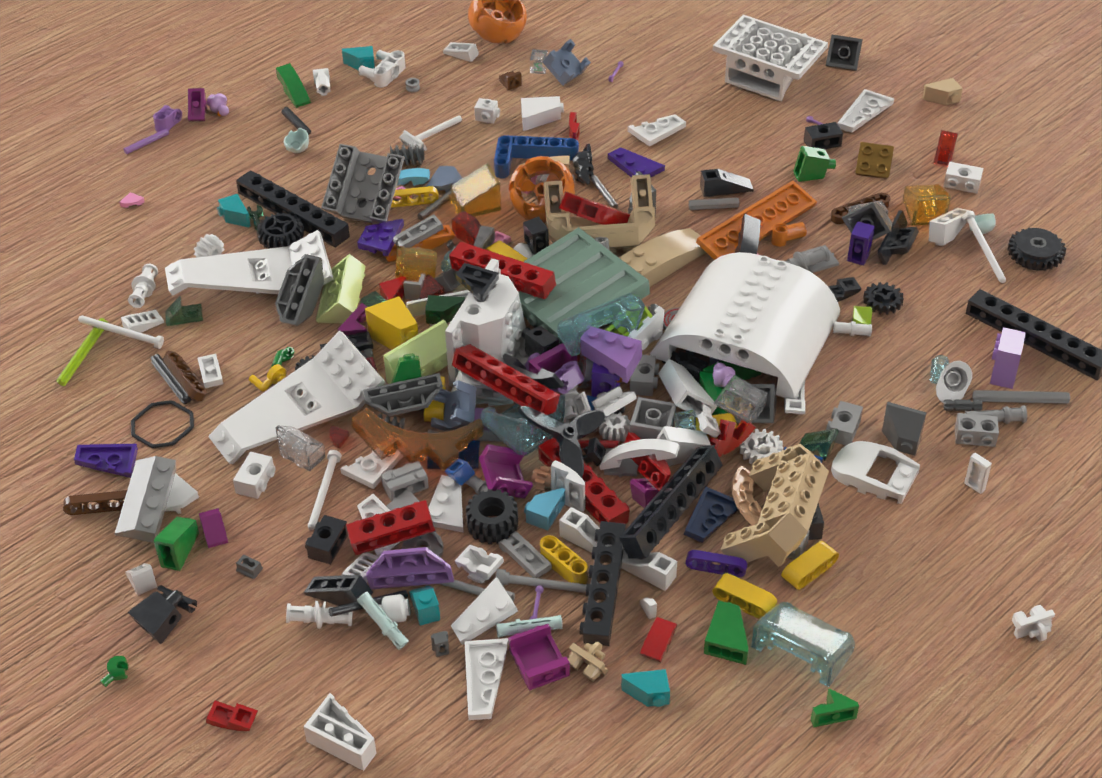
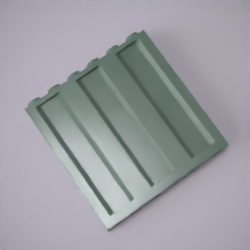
[518,227,650,346]

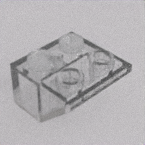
[714,375,768,423]
[275,425,325,471]

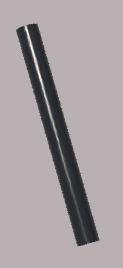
[329,590,408,617]

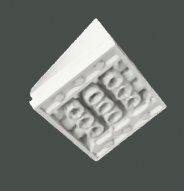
[713,15,828,102]
[445,259,526,387]

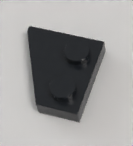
[456,263,499,301]

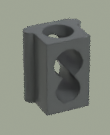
[236,554,263,579]
[431,631,449,657]

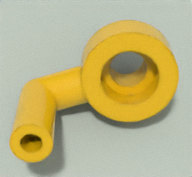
[249,364,287,392]

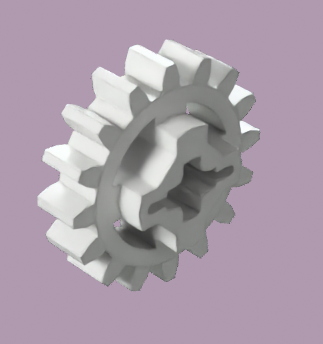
[740,429,783,464]

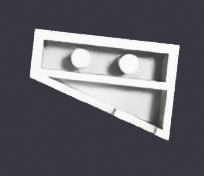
[304,693,376,771]

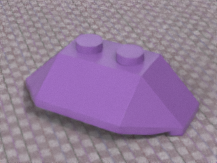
[366,547,454,589]

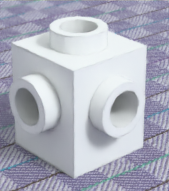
[474,98,500,124]

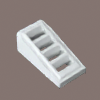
[443,42,479,62]
[121,310,164,333]
[342,552,379,583]

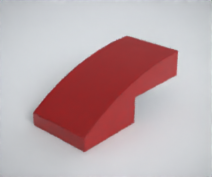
[569,112,580,140]
[723,418,756,455]
[709,419,736,458]
[640,617,677,662]
[206,700,258,731]

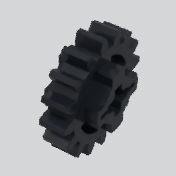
[863,282,904,315]

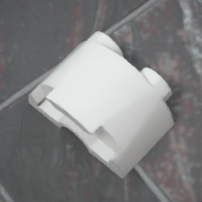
[455,545,504,583]

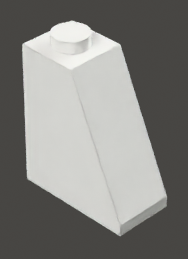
[521,96,564,131]
[657,426,711,466]

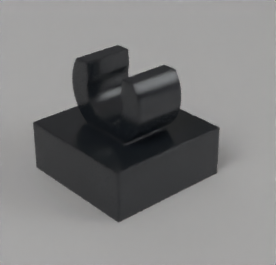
[583,437,606,466]

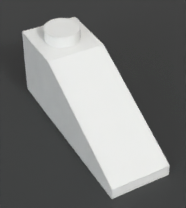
[928,208,970,246]

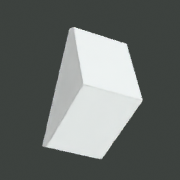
[125,563,157,596]

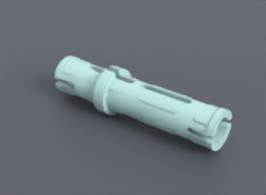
[357,591,409,650]
[496,615,563,638]

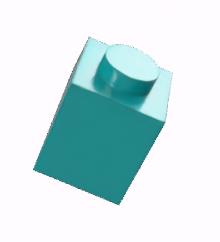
[342,46,375,70]
[217,194,251,227]
[409,585,441,626]
[621,669,670,707]

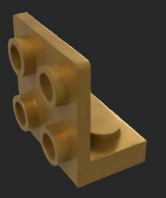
[855,142,894,179]

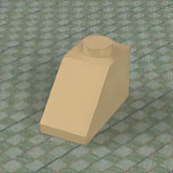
[922,78,963,105]

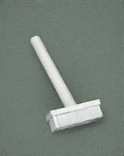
[399,115,462,151]

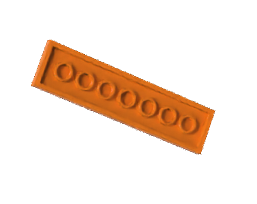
[696,180,817,260]

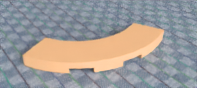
[731,465,762,525]

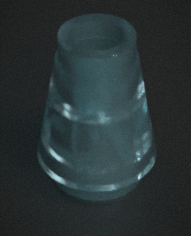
[929,355,949,384]

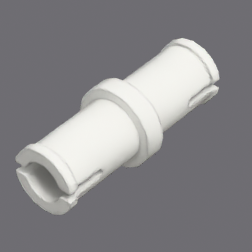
[833,321,872,336]

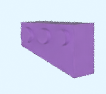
[580,325,642,383]
[990,327,1026,389]

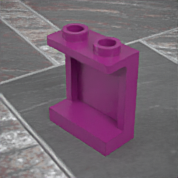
[528,341,577,374]
[479,444,533,499]
[508,624,570,690]

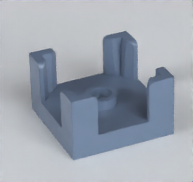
[543,39,591,86]
[431,380,476,432]

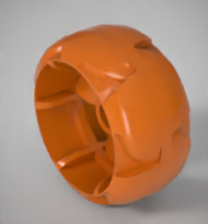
[468,0,527,44]
[509,156,575,223]

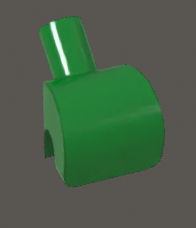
[100,656,129,687]

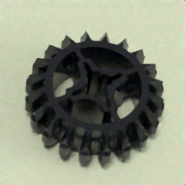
[257,212,304,249]

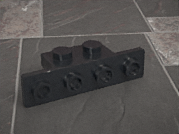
[877,210,919,265]

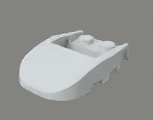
[831,441,920,504]

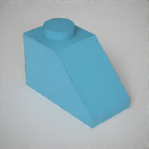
[524,488,565,531]

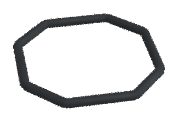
[131,400,194,448]

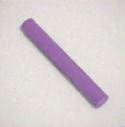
[123,128,169,154]

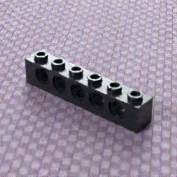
[579,521,626,646]

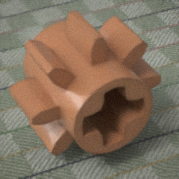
[531,465,551,491]

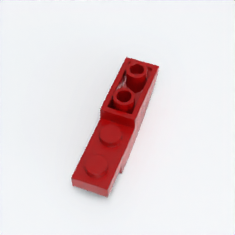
[559,191,630,225]
[624,432,671,491]

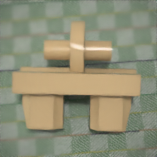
[568,642,609,682]

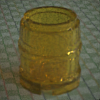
[395,245,437,282]

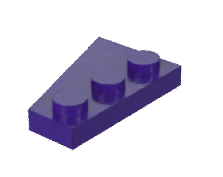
[608,147,665,178]
[74,443,138,478]

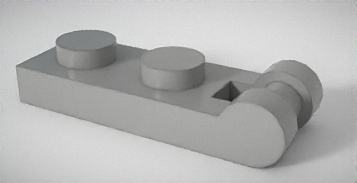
[393,215,444,253]
[498,531,552,578]

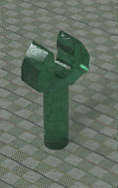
[247,205,264,230]

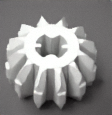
[194,234,225,257]
[599,412,631,443]

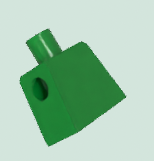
[793,146,836,182]

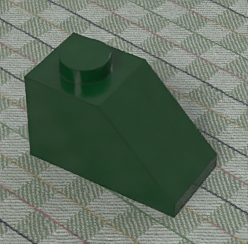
[425,295,465,324]

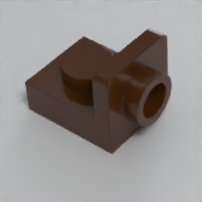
[499,71,522,90]

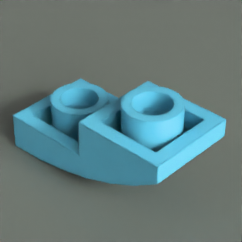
[397,168,430,186]

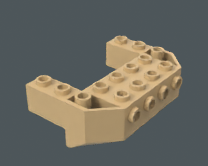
[543,174,655,253]
[721,444,829,566]

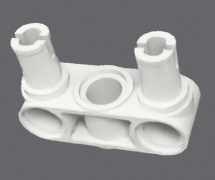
[359,50,405,88]

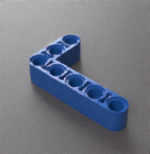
[494,135,579,178]

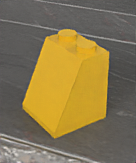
[365,296,418,350]

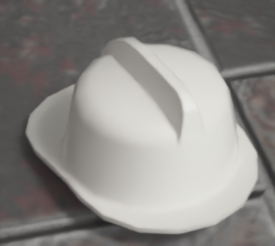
[936,361,972,403]

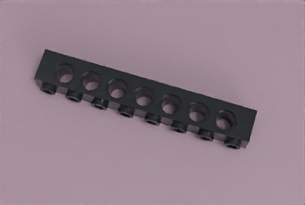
[236,170,350,248]
[965,289,1102,381]
[619,445,723,560]

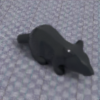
[573,144,594,185]

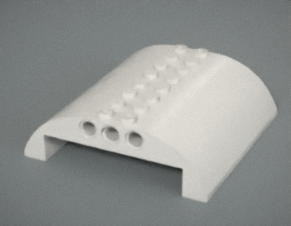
[650,252,840,399]

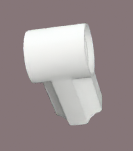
[313,68,330,96]

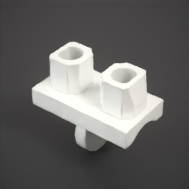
[1012,605,1055,641]

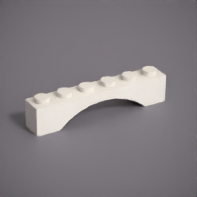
[559,507,677,591]

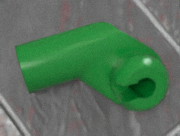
[271,347,295,366]

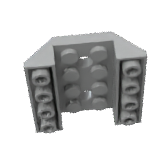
[321,144,405,224]

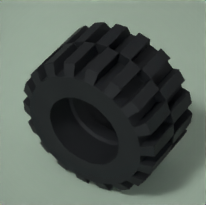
[466,489,518,544]

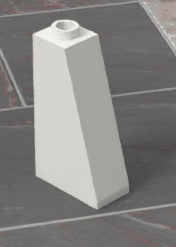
[658,359,717,415]

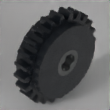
[1007,228,1066,271]

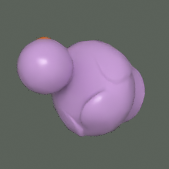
[207,93,229,117]
[713,363,738,390]

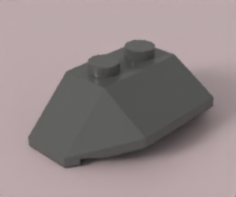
[275,254,324,326]
[363,373,443,416]

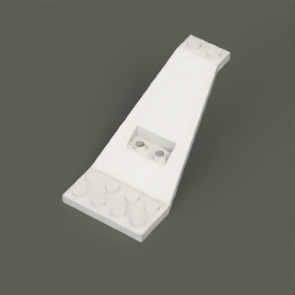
[165,230,334,295]
[208,331,385,464]

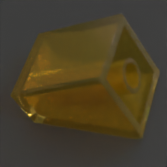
[449,163,501,220]
[903,184,951,226]

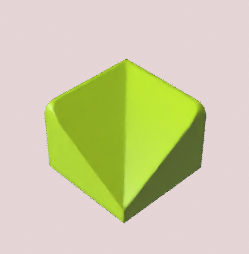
[852,306,872,325]

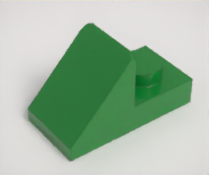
[811,689,859,728]

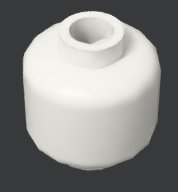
[379,594,410,623]

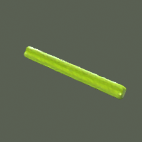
[57,318,108,386]

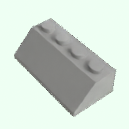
[115,456,176,543]

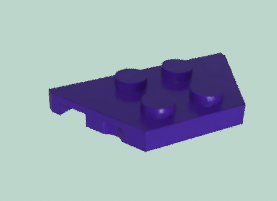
[357,219,404,256]

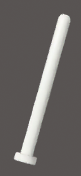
[962,211,1006,283]
[78,315,164,349]
[308,450,342,530]

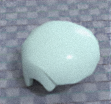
[284,128,309,153]
[969,213,996,234]

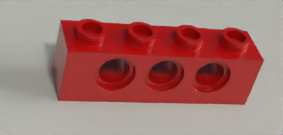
[346,500,435,556]

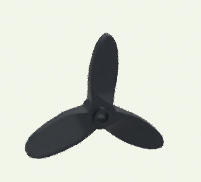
[518,406,604,478]

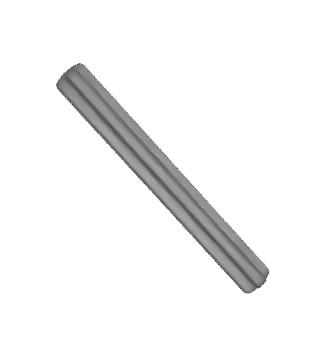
[972,390,1070,404]

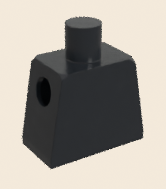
[521,326,559,357]
[128,590,183,644]

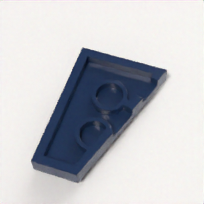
[683,486,739,543]

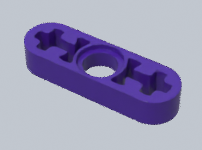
[685,550,748,577]

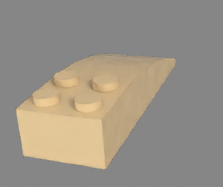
[619,228,706,287]

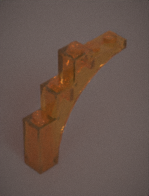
[352,407,484,471]

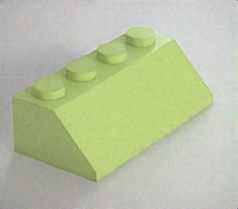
[316,254,366,324]
[383,320,448,384]

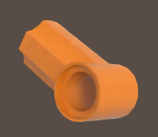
[771,222,807,247]

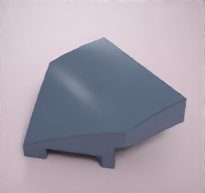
[426,166,466,193]

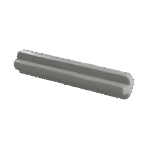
[688,198,739,210]

